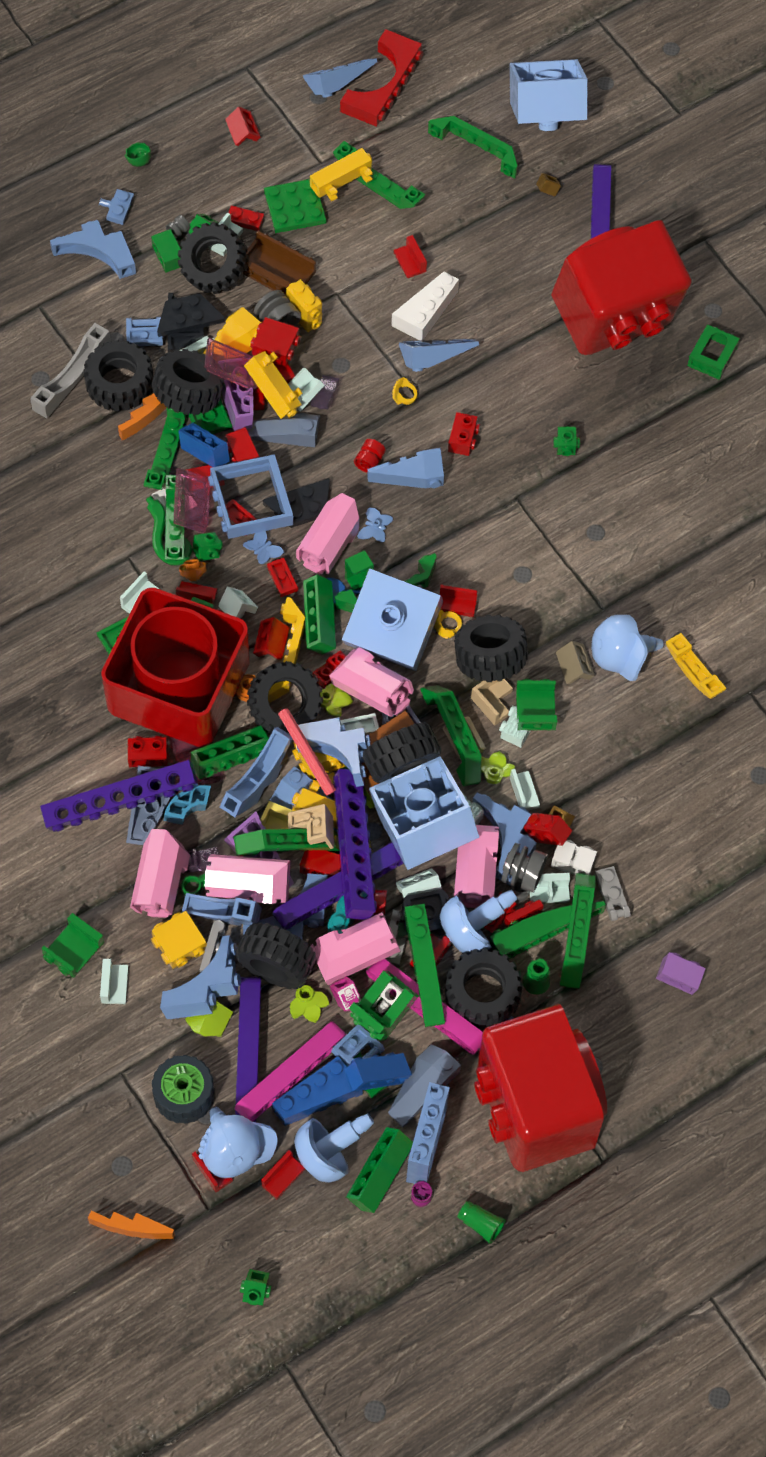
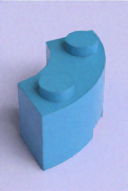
[163,785,211,825]

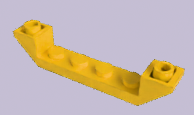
[268,597,305,703]

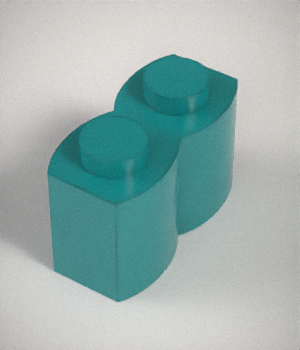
[328,895,355,934]

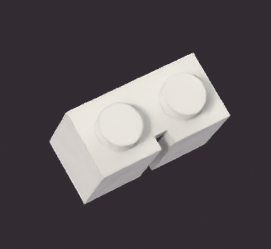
[551,840,597,875]

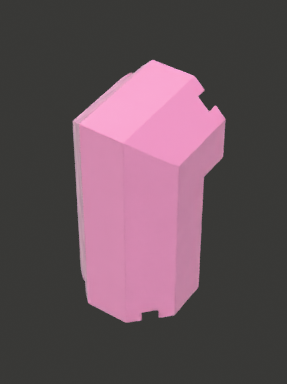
[296,493,359,574]
[329,647,414,717]
[454,825,499,908]
[130,829,190,918]
[205,854,290,904]
[311,912,400,985]

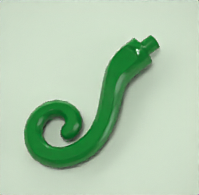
[146,496,192,566]

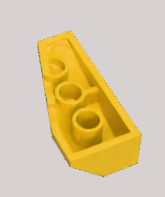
[203,307,261,364]

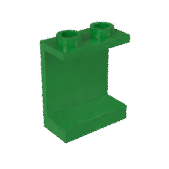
[516,679,557,731]
[41,913,105,978]

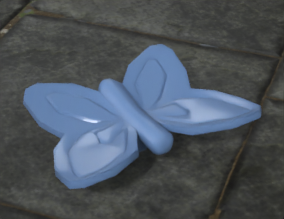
[357,508,393,542]
[243,531,284,564]

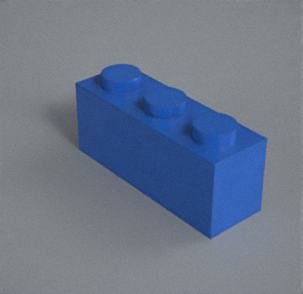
[178,423,230,467]
[345,1052,412,1092]

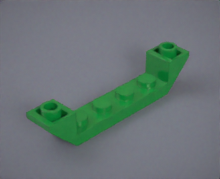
[428,116,518,179]
[333,141,425,209]
[144,408,186,490]
[165,475,184,562]
[334,553,437,613]
[420,685,481,786]
[234,829,340,856]
[560,873,595,989]

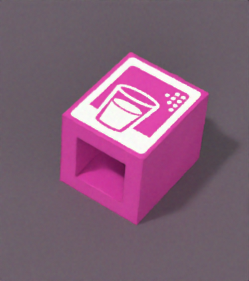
[330,976,361,1012]

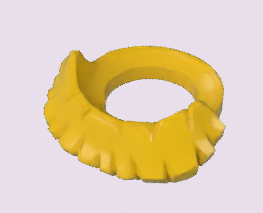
[392,377,417,405]
[434,610,462,639]

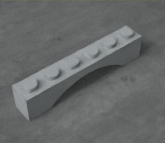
[30,323,111,418]

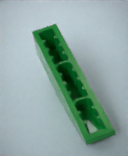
[489,901,606,959]
[404,904,445,1027]

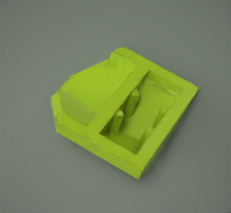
[185,1001,233,1037]

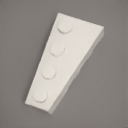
[392,272,459,341]

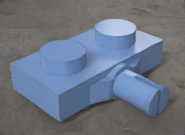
[99,189,134,225]

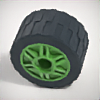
[152,1055,215,1124]

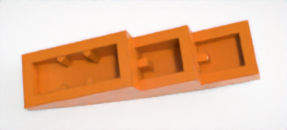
[118,394,167,441]
[88,1210,175,1239]

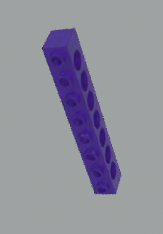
[40,760,199,832]
[333,769,377,920]

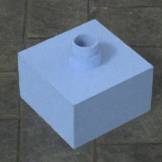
[510,59,587,131]
[342,569,443,671]
[369,756,479,870]

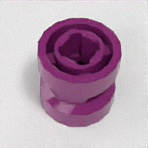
[411,1181,432,1207]

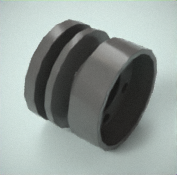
[253,290,301,327]
[502,843,548,893]

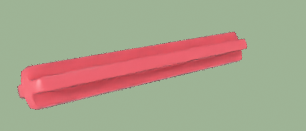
[278,708,336,795]

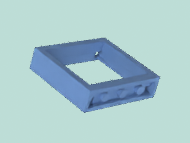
[208,454,293,539]
[406,1082,450,1184]

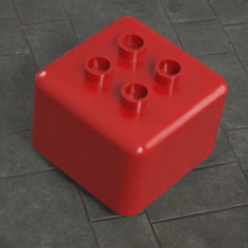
[551,220,692,355]
[101,588,250,747]
[474,1004,607,1172]

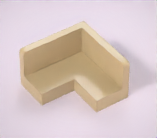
[471,679,513,725]
[288,804,334,849]

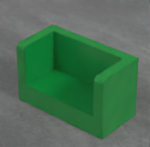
[151,229,181,273]
[345,550,374,590]

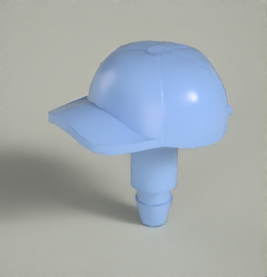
[591,614,664,681]
[440,890,518,955]
[198,1107,277,1178]
[294,1114,374,1183]

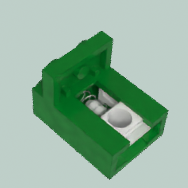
[349,970,419,1041]

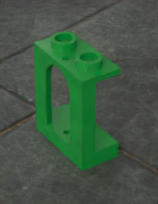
[687,324,740,380]

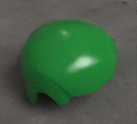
[125,142,151,167]

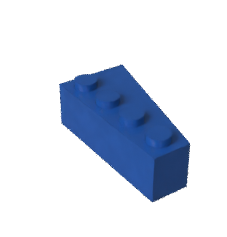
[272,1056,363,1126]

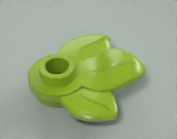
[320,683,353,717]
[481,752,515,784]
[290,985,329,1023]

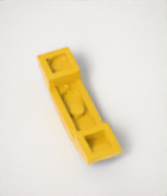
[666,633,726,699]

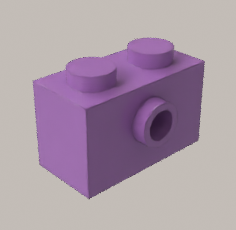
[656,952,706,995]

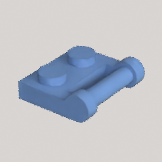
[126,317,163,346]
[331,1025,384,1066]

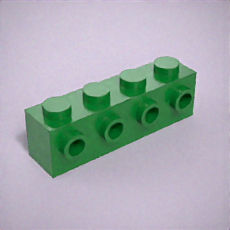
[303,575,336,655]
[191,725,269,780]
[346,1127,413,1213]

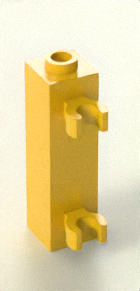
[310,148,373,201]
[244,351,303,419]
[291,780,355,829]

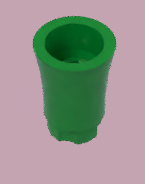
[522,958,550,995]
[457,1201,506,1244]

